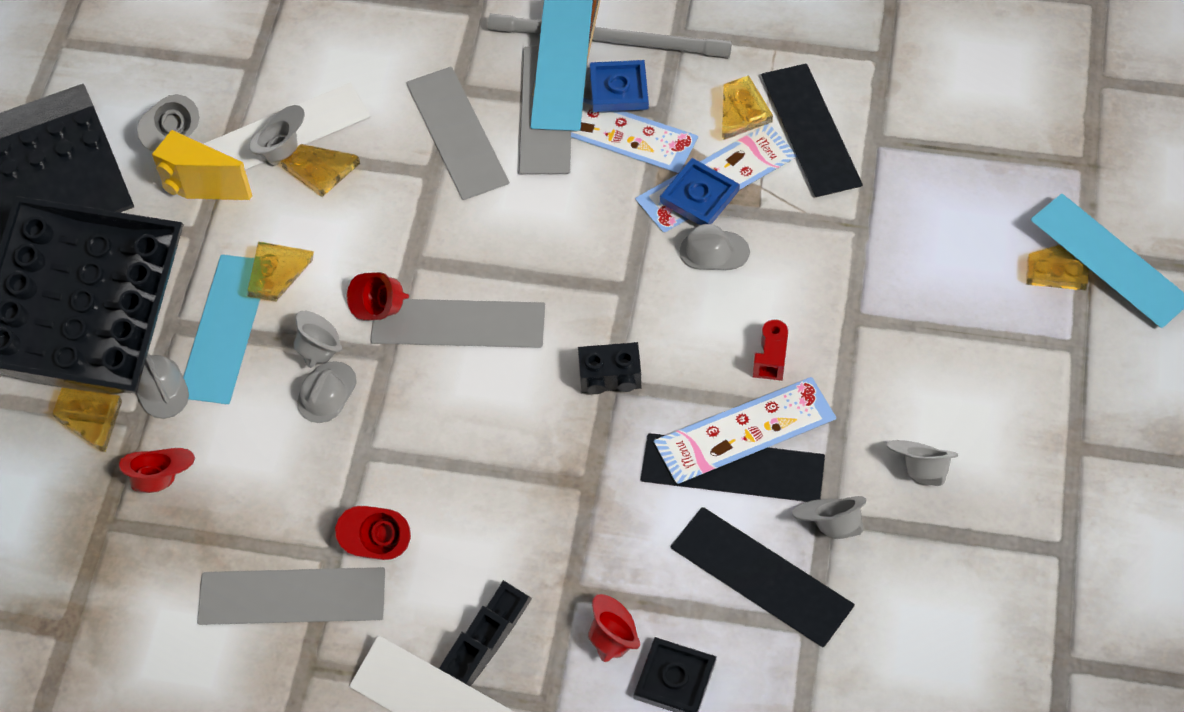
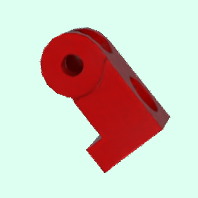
[753,319,788,381]

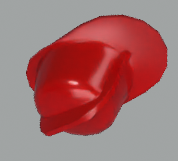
[347,272,409,320]
[119,448,195,493]
[335,506,411,560]
[588,594,640,662]

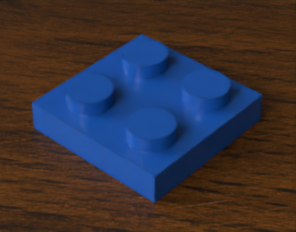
[590,60,649,112]
[660,158,740,225]

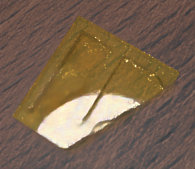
[722,75,773,140]
[281,144,360,197]
[247,241,314,302]
[1026,244,1088,291]
[52,388,122,452]

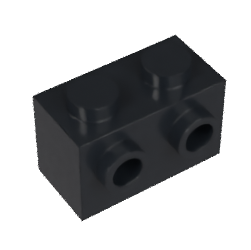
[578,342,642,394]

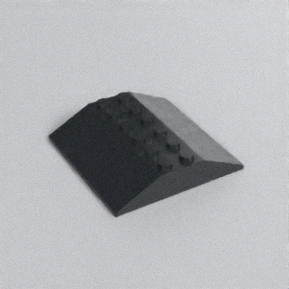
[0,83,134,244]
[0,196,184,394]

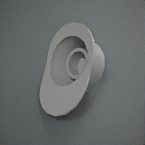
[137,94,200,152]
[249,105,305,166]
[679,224,750,270]
[294,311,342,368]
[137,353,189,419]
[297,361,357,423]
[887,440,958,486]
[792,496,866,539]

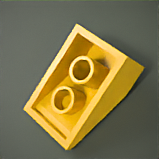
[152,130,253,200]

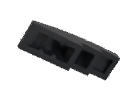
[439,580,532,686]

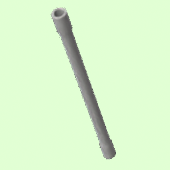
[488,13,732,58]

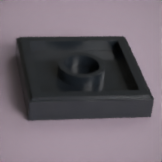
[633,637,717,712]

